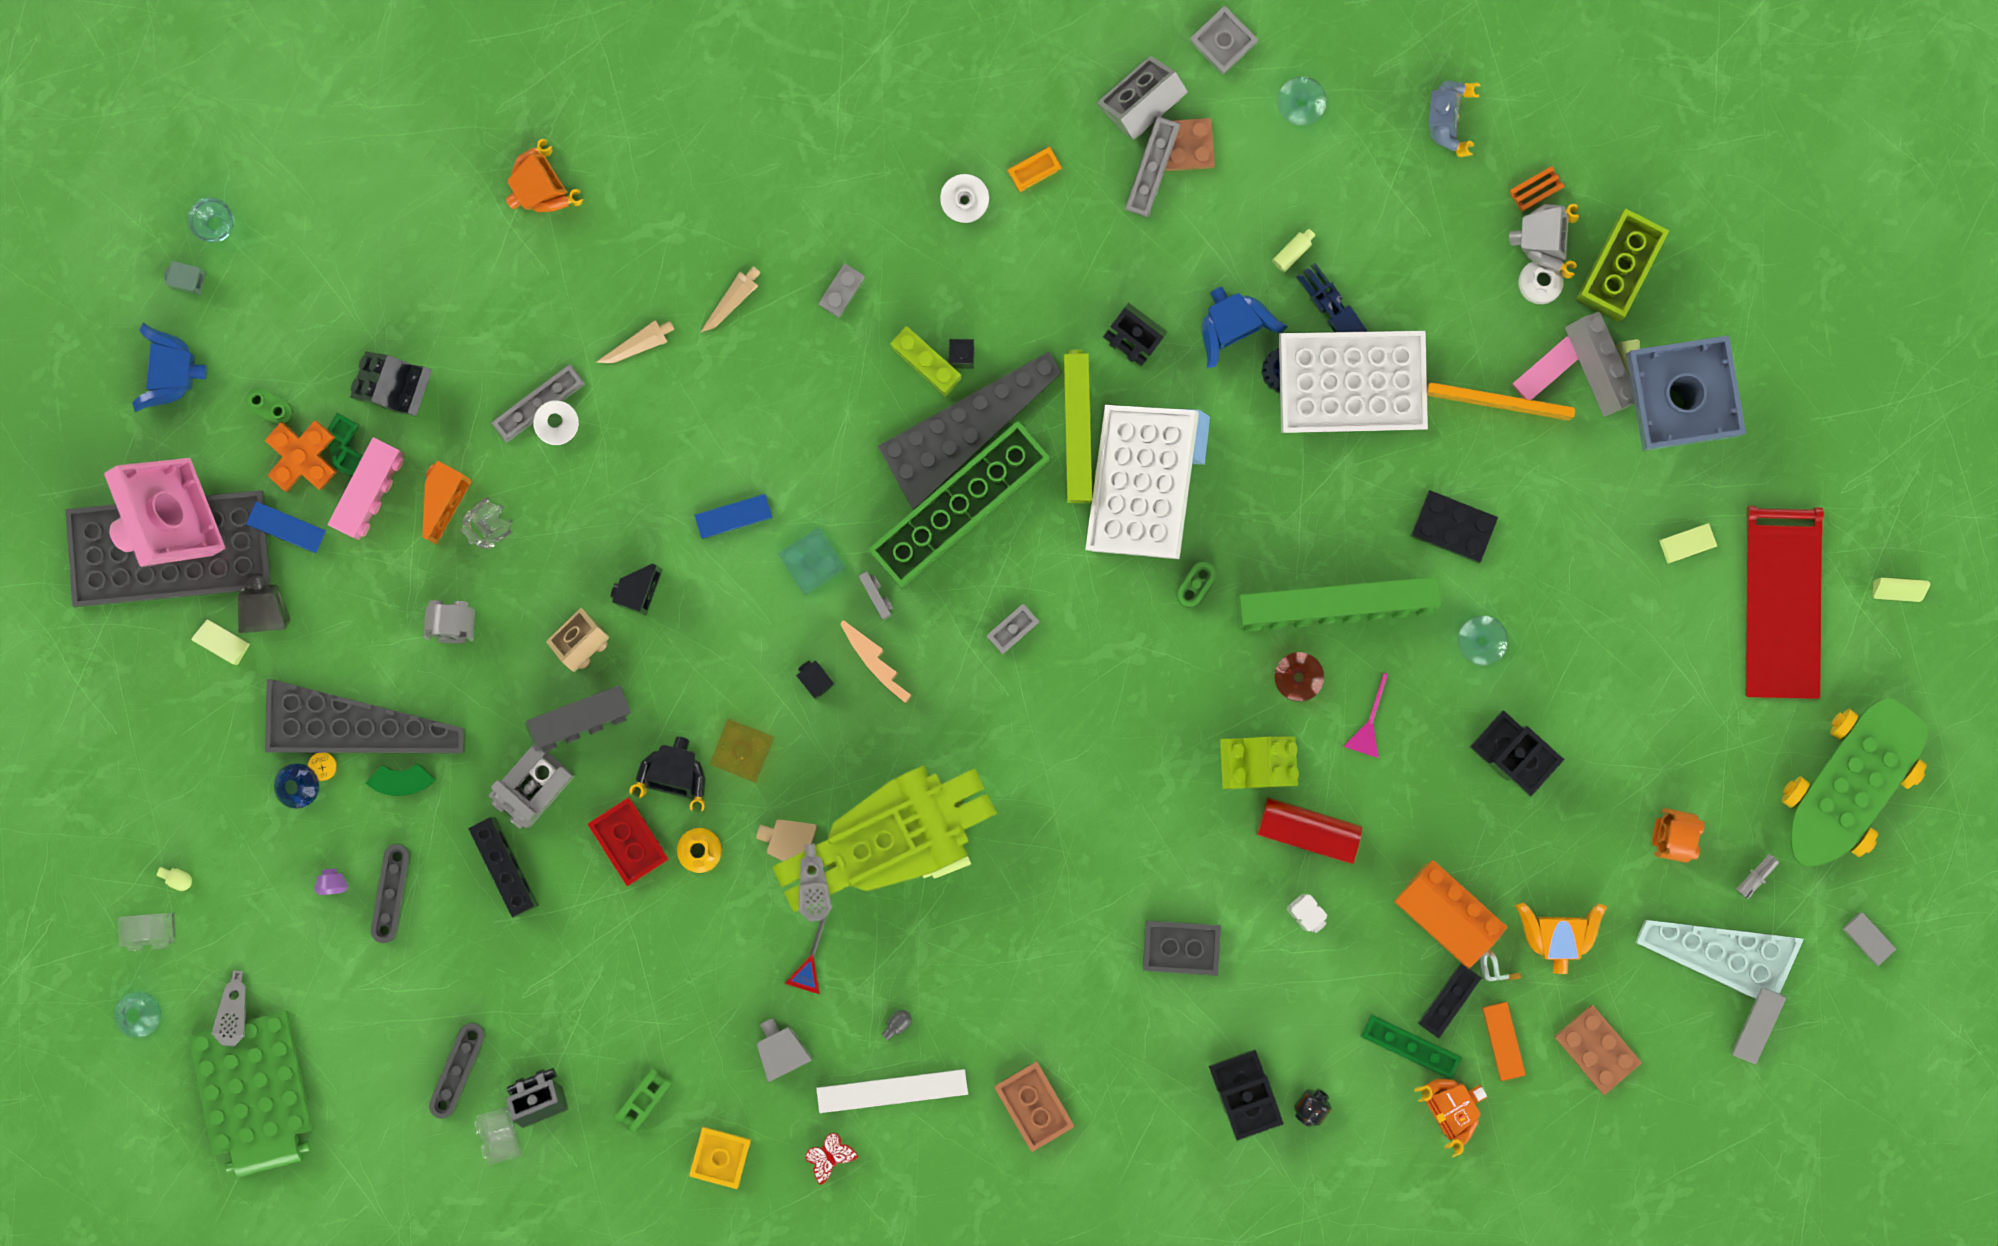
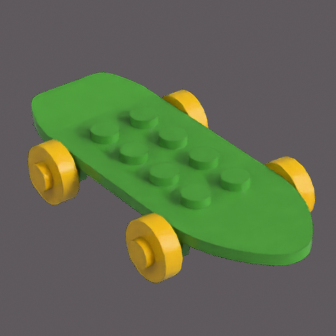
[1781,698,1929,866]

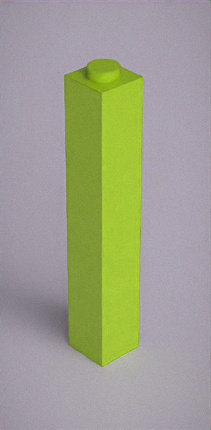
[1064,350,1092,503]

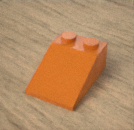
[422,460,473,545]

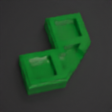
[327,412,363,477]

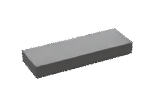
[1731,986,1786,1065]

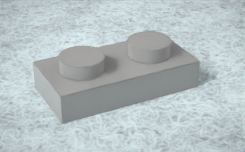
[818,263,865,318]
[859,571,893,621]
[986,604,1039,655]

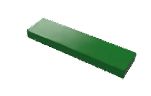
[1360,1014,1462,1079]

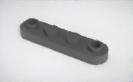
[371,844,411,943]
[429,1023,485,1118]

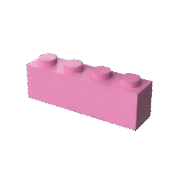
[327,437,404,540]

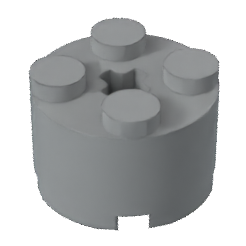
[423,600,475,644]

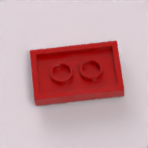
[587,797,670,887]

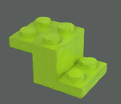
[1220,737,1299,789]

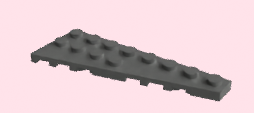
[878,352,1061,510]
[265,679,465,753]

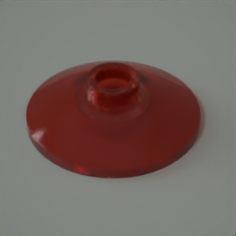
[1274,652,1324,702]

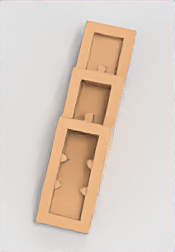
[841,620,912,703]

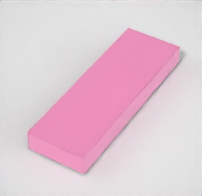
[1512,336,1578,400]

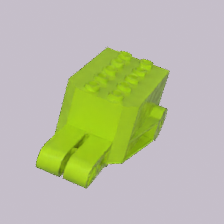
[772,765,997,913]

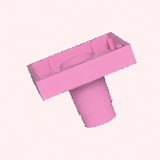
[104,458,226,567]

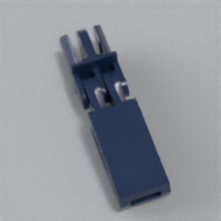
[1296,263,1368,333]

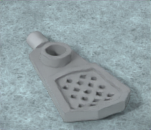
[799,844,832,921]
[212,971,246,1046]

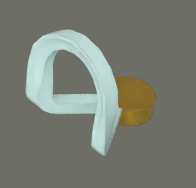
[1480,950,1522,981]

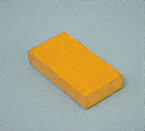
[1007,146,1062,192]

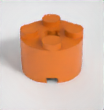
[1652,808,1705,863]

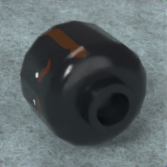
[1294,1089,1332,1127]

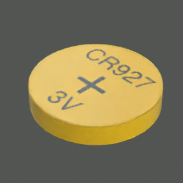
[308,753,337,781]

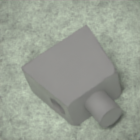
[757,1018,813,1082]

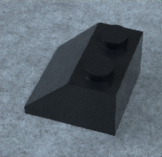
[610,563,663,615]

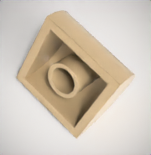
[546,608,610,672]

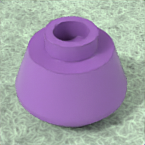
[314,868,348,895]

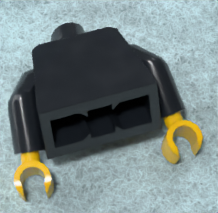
[629,737,706,812]

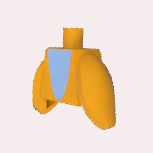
[1515,902,1608,974]

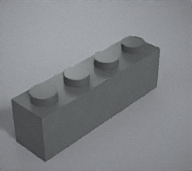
[525,685,631,753]

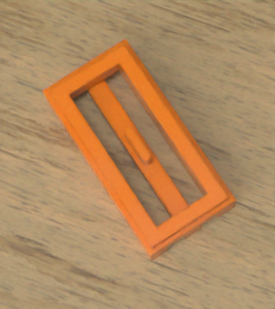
[1509,166,1565,213]

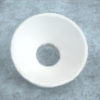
[1518,262,1564,304]
[533,400,579,445]

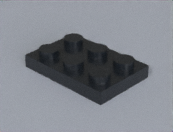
[1411,490,1498,563]

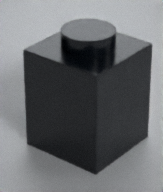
[949,339,974,369]
[796,660,835,700]

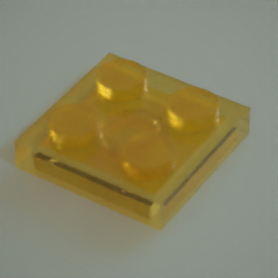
[710,719,774,783]

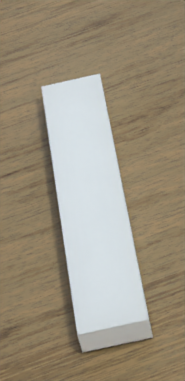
[816,1069,968,1113]

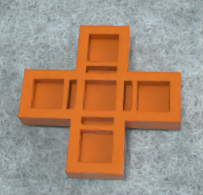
[265,421,338,492]

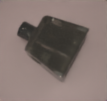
[238,573,290,633]

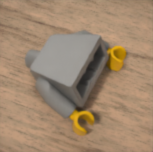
[1509,204,1579,279]

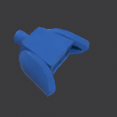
[1201,287,1288,368]
[132,322,207,412]

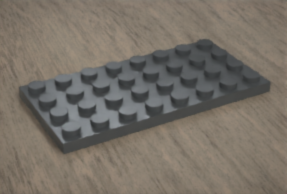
[65,490,271,607]

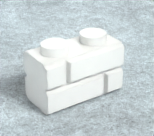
[1286,894,1327,933]

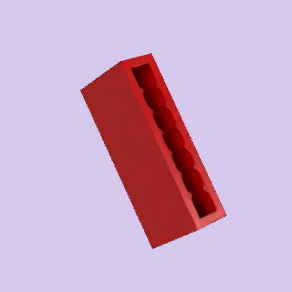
[1256,797,1362,864]

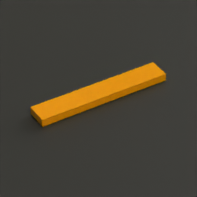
[1427,382,1575,421]

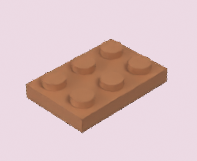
[1554,1005,1642,1095]
[994,1061,1075,1152]

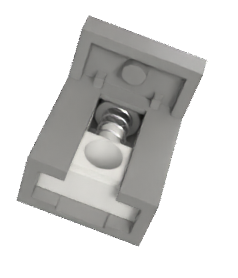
[489,745,575,829]

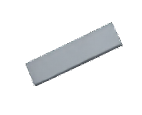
[1125,116,1181,218]
[491,364,585,443]

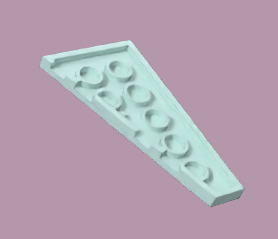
[1635,920,1804,999]

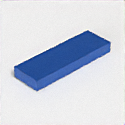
[695,494,773,539]
[246,502,326,554]

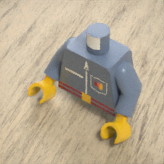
[1429,81,1480,157]

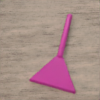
[1343,673,1388,758]

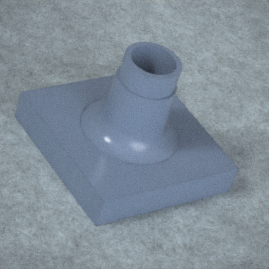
[1626,336,1746,451]

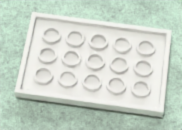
[1279,331,1428,433]
[1085,405,1199,559]

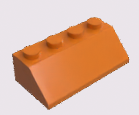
[1394,860,1508,969]

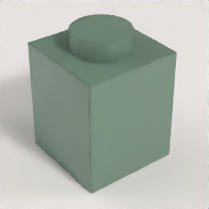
[164,261,207,296]

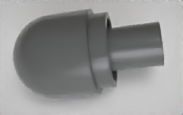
[881,1009,912,1041]

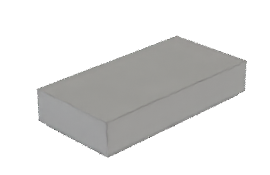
[1842,912,1896,966]

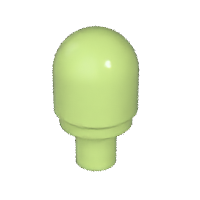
[156,867,192,891]

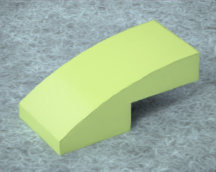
[1659,523,1717,563]

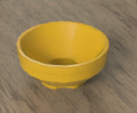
[677,828,722,873]

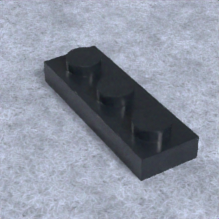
[1417,963,1482,1039]

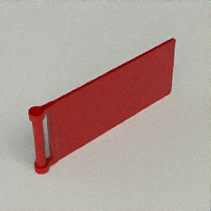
[1745,506,1824,699]

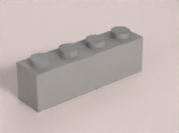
[1565,312,1634,417]

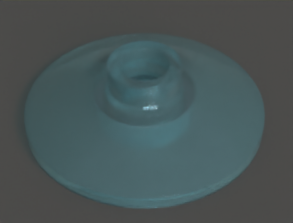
[1278,77,1327,125]
[1458,616,1508,665]

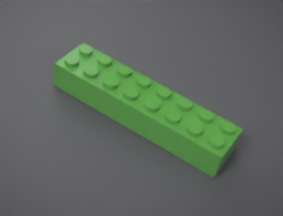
[868,421,1050,589]
[1236,576,1442,632]

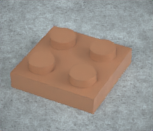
[1166,118,1215,171]

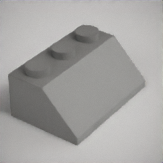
[1097,55,1188,140]

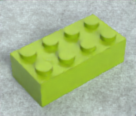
[1576,208,1669,322]

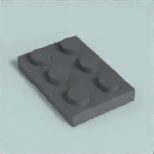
[1143,921,1221,975]

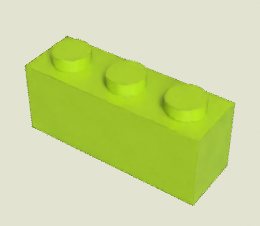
[890,326,962,397]

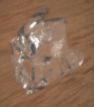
[460,497,513,549]

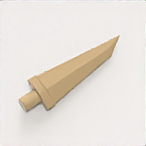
[700,267,761,333]
[597,320,674,363]

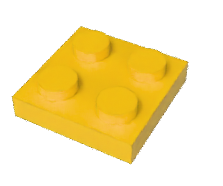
[689,1126,751,1189]

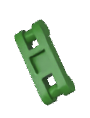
[614,1067,673,1134]

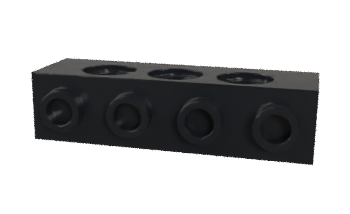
[468,817,539,918]

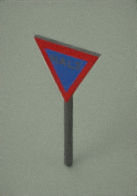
[784,915,827,995]

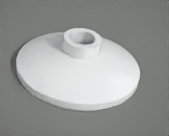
[940,174,989,223]

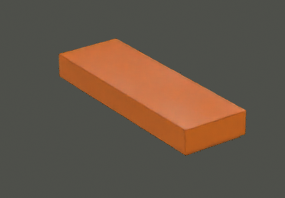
[1482,1002,1526,1081]

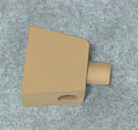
[756,819,818,861]

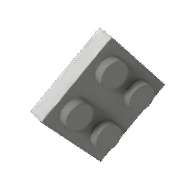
[1189,6,1258,75]

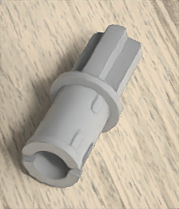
[1736,854,1779,899]

